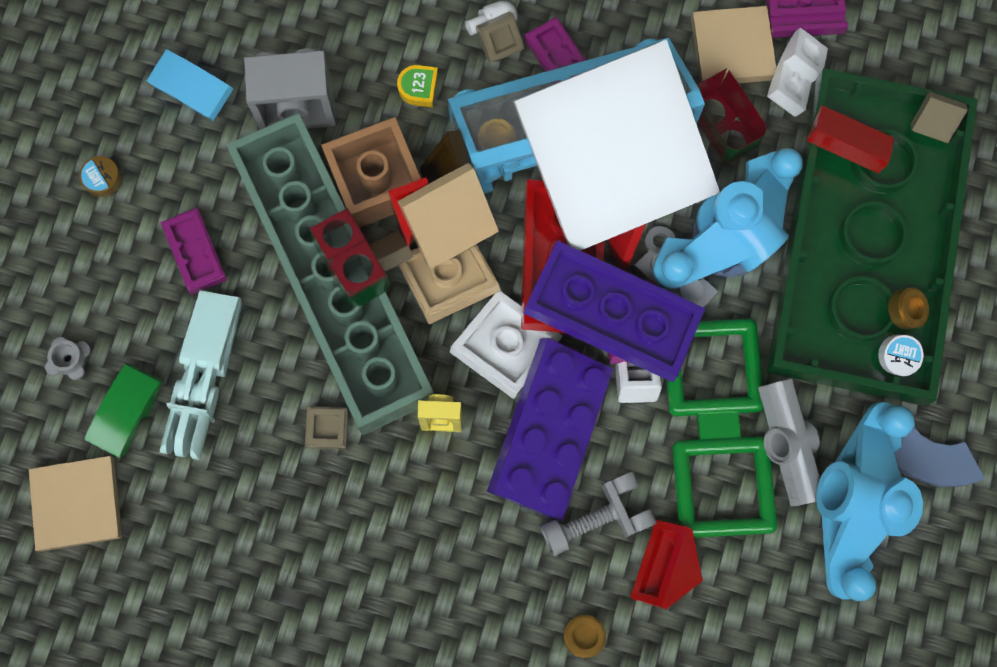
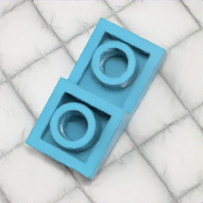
[146,49,233,121]

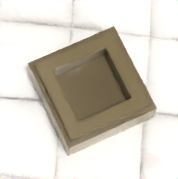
[475,11,525,64]
[910,91,968,143]
[369,230,413,271]
[305,406,349,450]

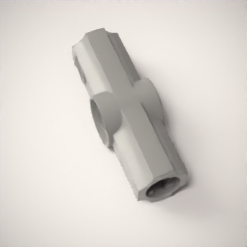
[758,379,820,507]

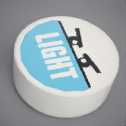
[878,334,924,376]

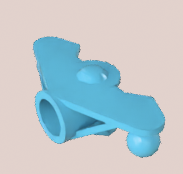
[652,148,803,290]
[816,402,923,601]

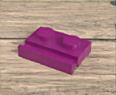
[766,0,848,38]

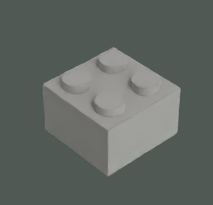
[244,48,336,130]

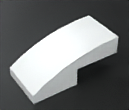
[767,28,828,117]

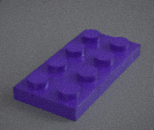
[523,240,705,382]
[487,338,613,521]

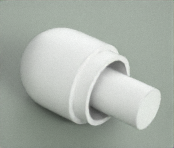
[466,1,517,35]

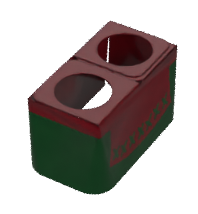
[697,68,766,165]
[310,208,389,307]

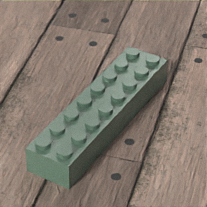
[226,113,434,435]

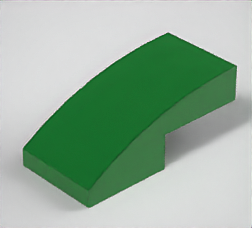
[84,363,163,458]

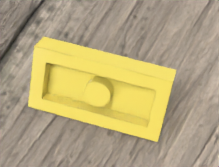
[418,394,463,432]

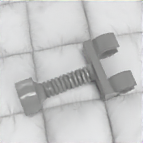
[540,472,657,556]

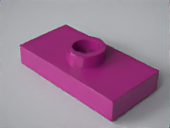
[524,17,586,85]
[160,208,228,295]

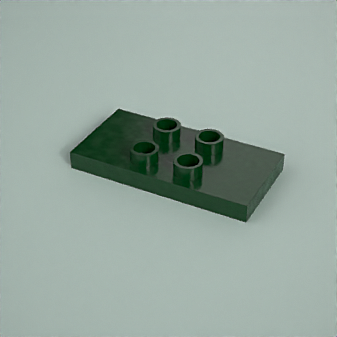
[766,68,978,406]

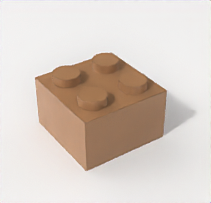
[321,117,421,228]

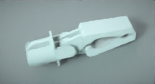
[160,290,242,460]

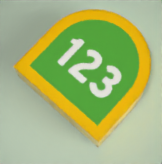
[397,65,438,108]

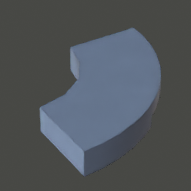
[894,427,985,488]

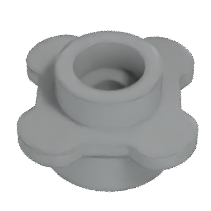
[45,337,91,380]

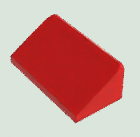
[806,105,894,174]

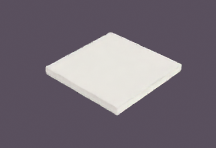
[513,40,720,251]

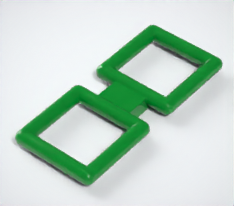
[666,319,777,538]

